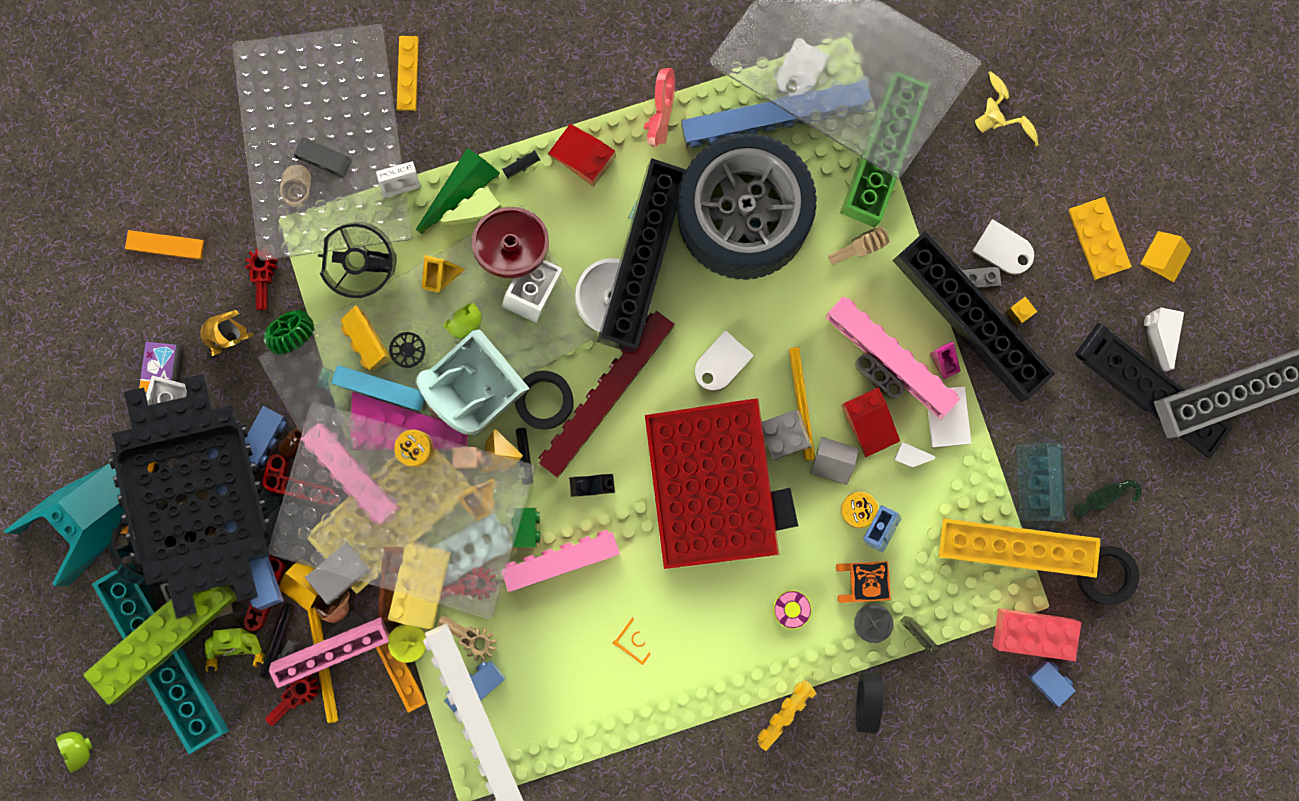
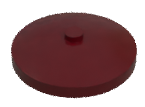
[472,207,549,278]

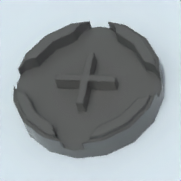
[854,604,893,643]

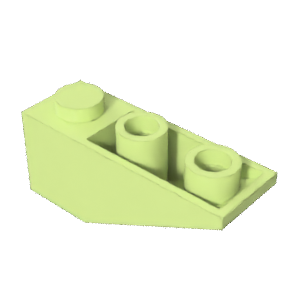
[441,187,502,226]

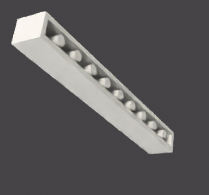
[423,623,523,801]

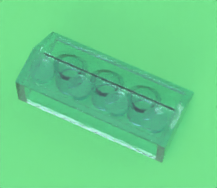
[1017,442,1066,522]

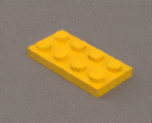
[1068,197,1132,280]

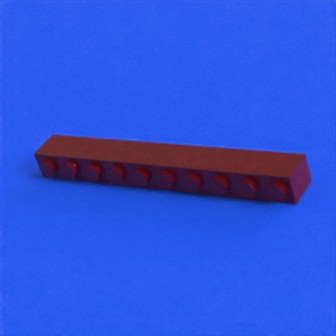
[538,310,675,478]

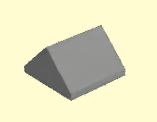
[810,437,858,485]

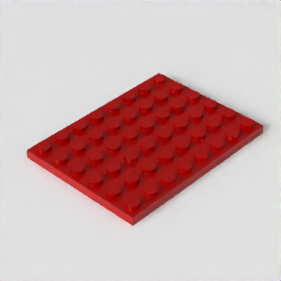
[645,398,780,569]

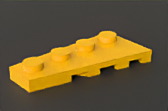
[758,679,817,751]

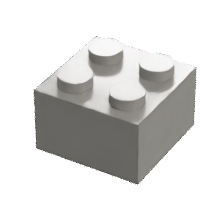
[762,410,812,460]

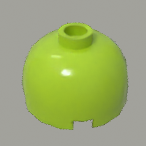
[443,302,482,338]
[56,732,93,773]

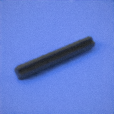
[259,603,294,679]

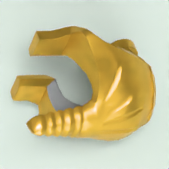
[200,310,254,356]

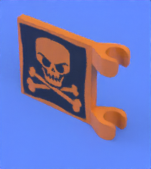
[836,561,891,603]

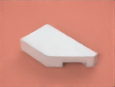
[894,442,935,468]

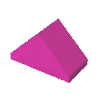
[930,342,961,379]

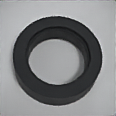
[515,370,573,430]
[1077,546,1139,605]
[856,672,883,734]

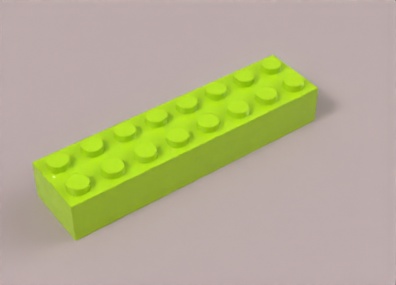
[83,586,237,705]

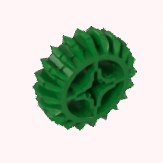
[263,310,315,355]

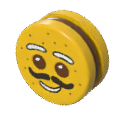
[394,430,434,467]
[841,492,878,528]

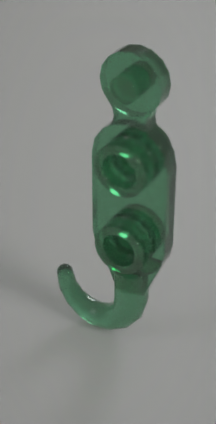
[1073,480,1142,517]

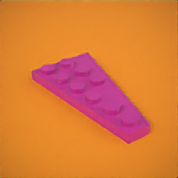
[351,392,468,450]

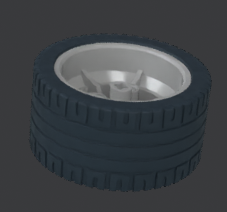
[678,133,817,280]

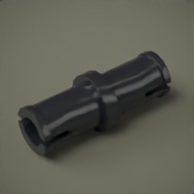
[502,150,541,179]

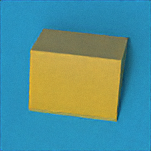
[1140,231,1192,282]
[279,558,320,611]

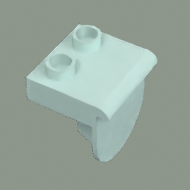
[417,330,529,437]

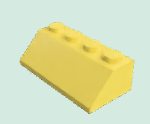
[388,542,451,629]

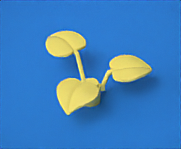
[975,71,1039,147]

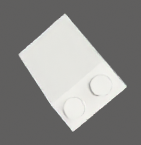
[502,260,563,323]
[1144,308,1184,372]
[146,375,188,405]

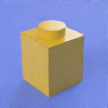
[1006,297,1037,326]

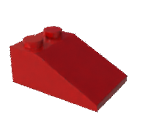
[548,124,616,187]
[841,387,900,458]

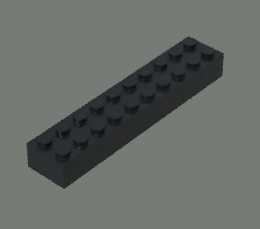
[597,158,686,354]
[892,231,1055,402]

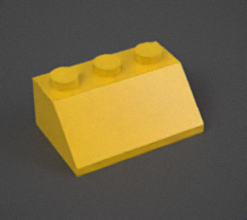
[340,305,392,372]

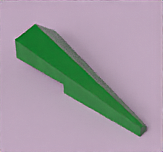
[416,148,500,234]

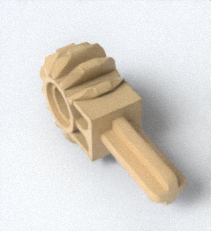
[828,227,890,265]
[437,615,497,661]

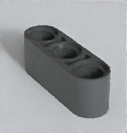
[294,138,352,178]
[855,354,904,399]

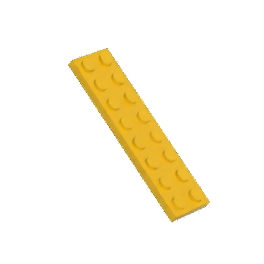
[938,518,1101,578]

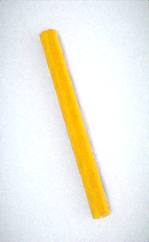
[789,347,815,461]
[308,607,338,723]

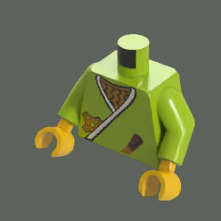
[205,628,266,672]

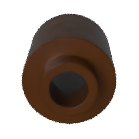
[278,430,305,458]

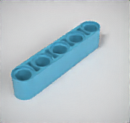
[331,365,425,412]

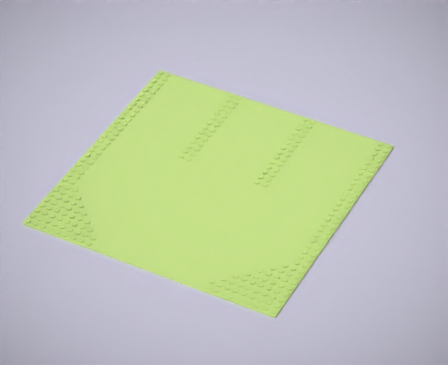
[279,37,1049,801]

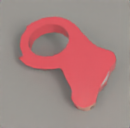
[644,68,675,147]

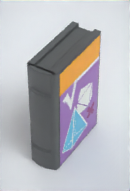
[138,341,183,394]

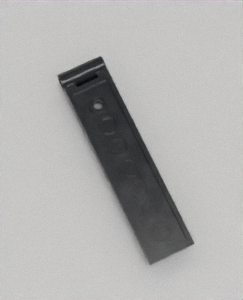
[1075,323,1233,458]

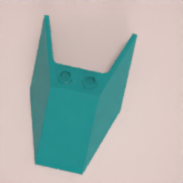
[4,463,125,586]

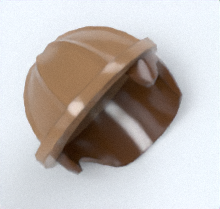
[314,591,350,623]

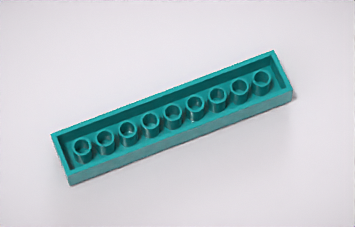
[92,563,229,754]

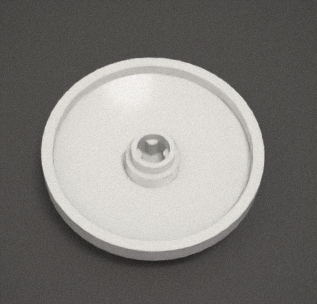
[575,258,652,332]

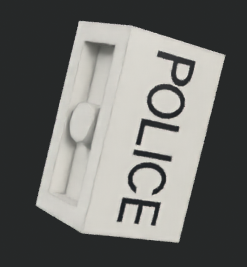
[376,161,421,198]

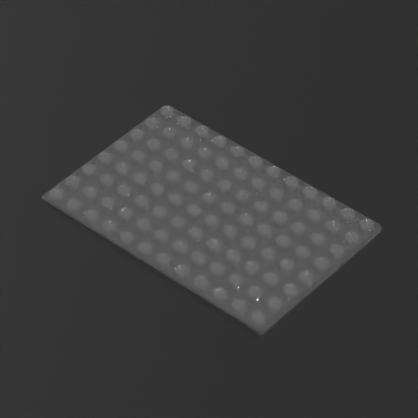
[709,0,981,179]
[232,24,412,260]
[268,403,535,619]

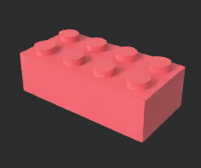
[992,608,1081,661]

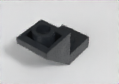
[569,474,615,497]

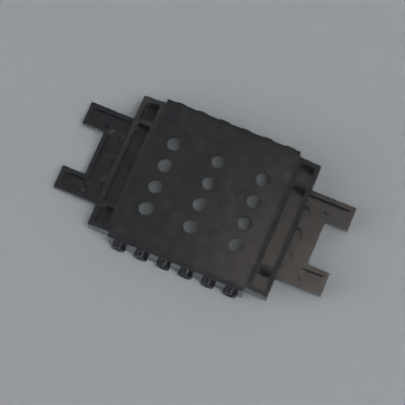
[109,374,271,619]

